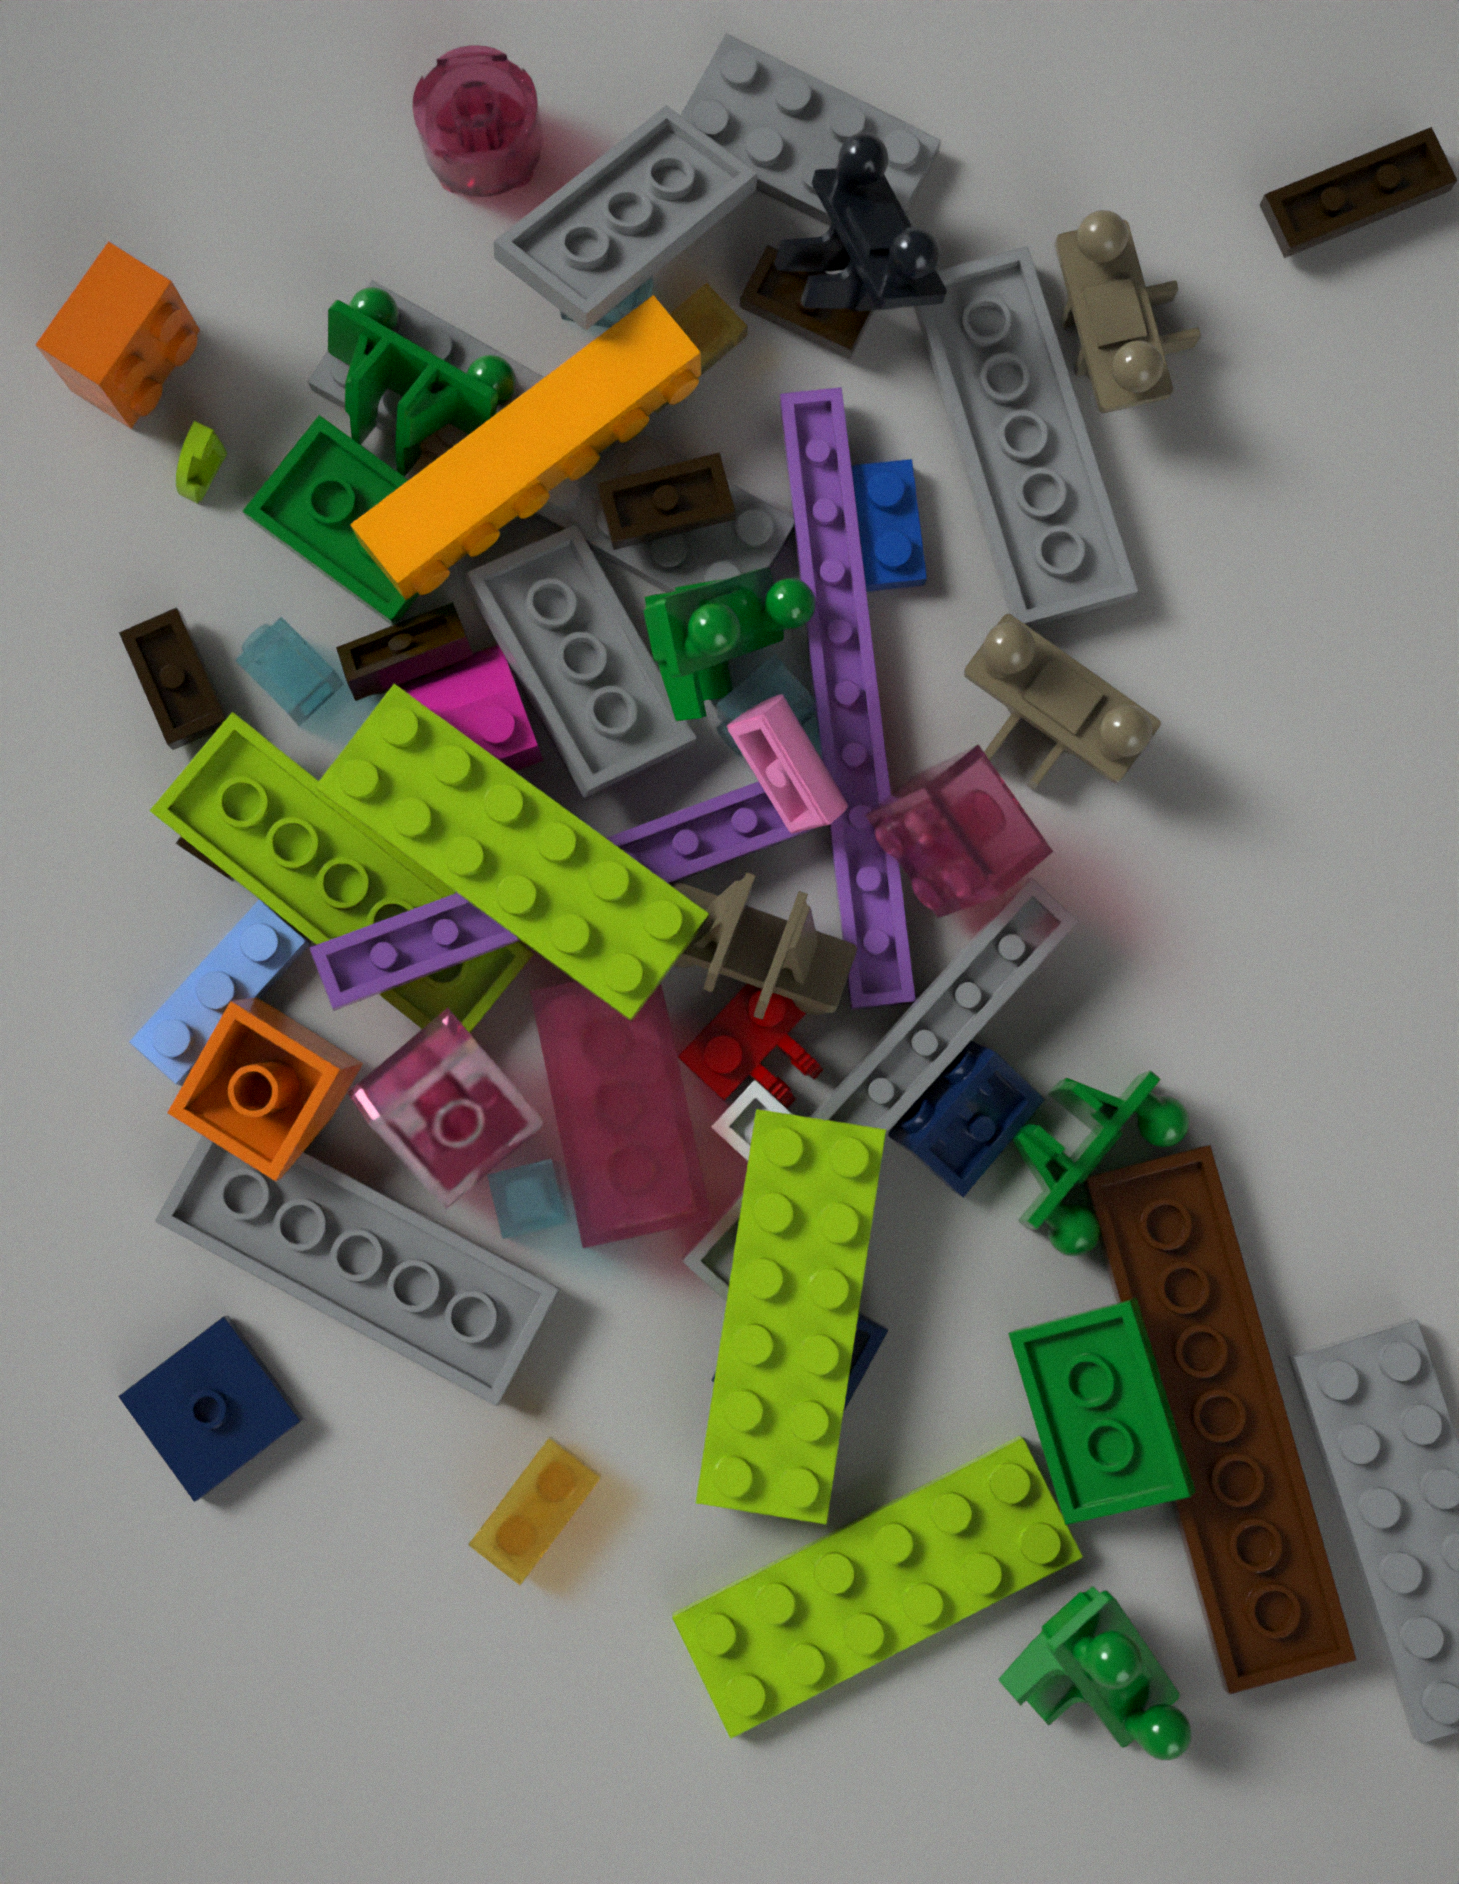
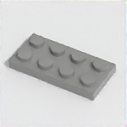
[680,33,941,226]
[494,105,758,330]
[464,524,697,798]

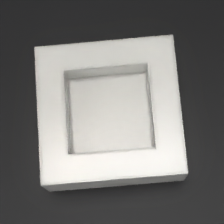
[711,1080,792,1162]

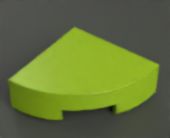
[176,420,227,504]

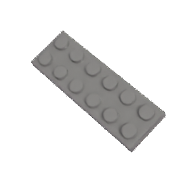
[914,246,1138,627]
[155,1135,561,1406]
[1289,1319,1459,1744]

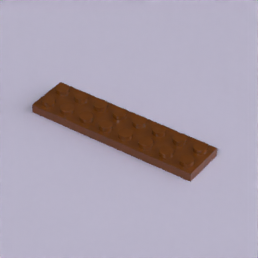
[1083,1145,1357,1695]

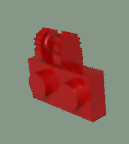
[678,983,824,1109]

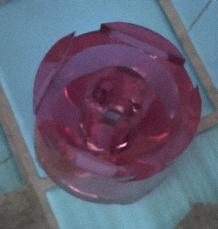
[413,45,543,197]

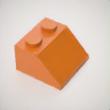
[167,997,363,1182]

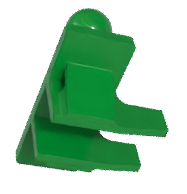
[328,287,516,476]
[643,567,816,721]
[1012,1070,1190,1257]
[998,1586,1192,1761]

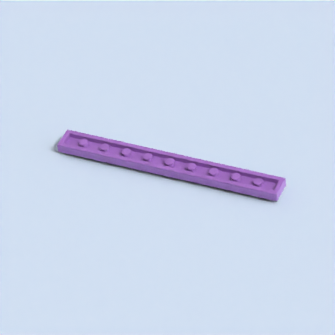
[779,387,916,1010]

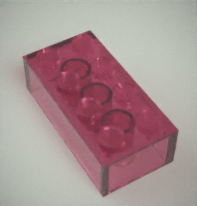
[530,981,712,1248]

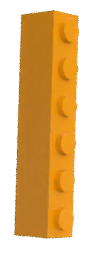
[350,295,701,600]

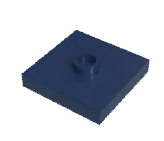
[118,1315,304,1502]

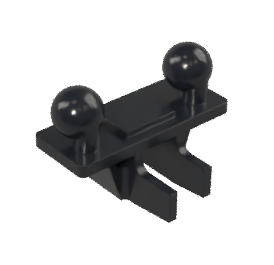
[774,132,947,312]

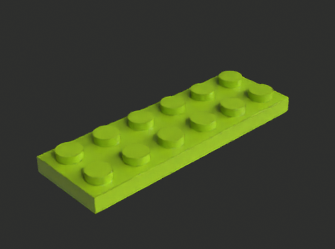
[315,684,709,1022]
[149,712,534,1054]
[695,1109,886,1525]
[672,1435,1083,1739]

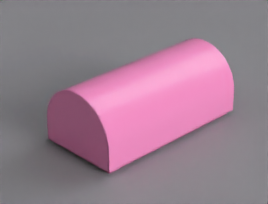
[727,694,848,834]

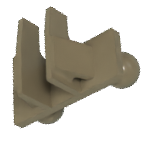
[1055,210,1201,413]
[964,614,1161,791]
[673,872,857,1020]

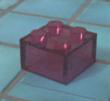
[865,745,1053,918]
[347,1008,546,1209]

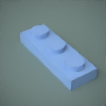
[129,899,310,1086]

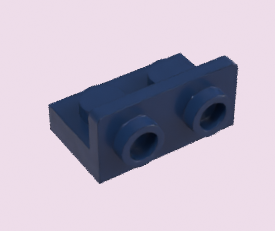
[888,1040,1045,1198]

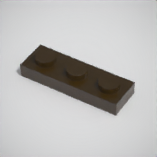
[1259,127,1457,258]

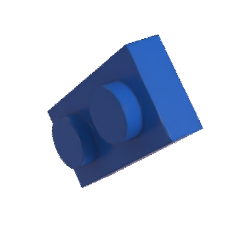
[851,459,927,592]

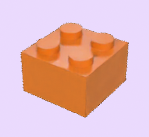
[35,241,200,429]

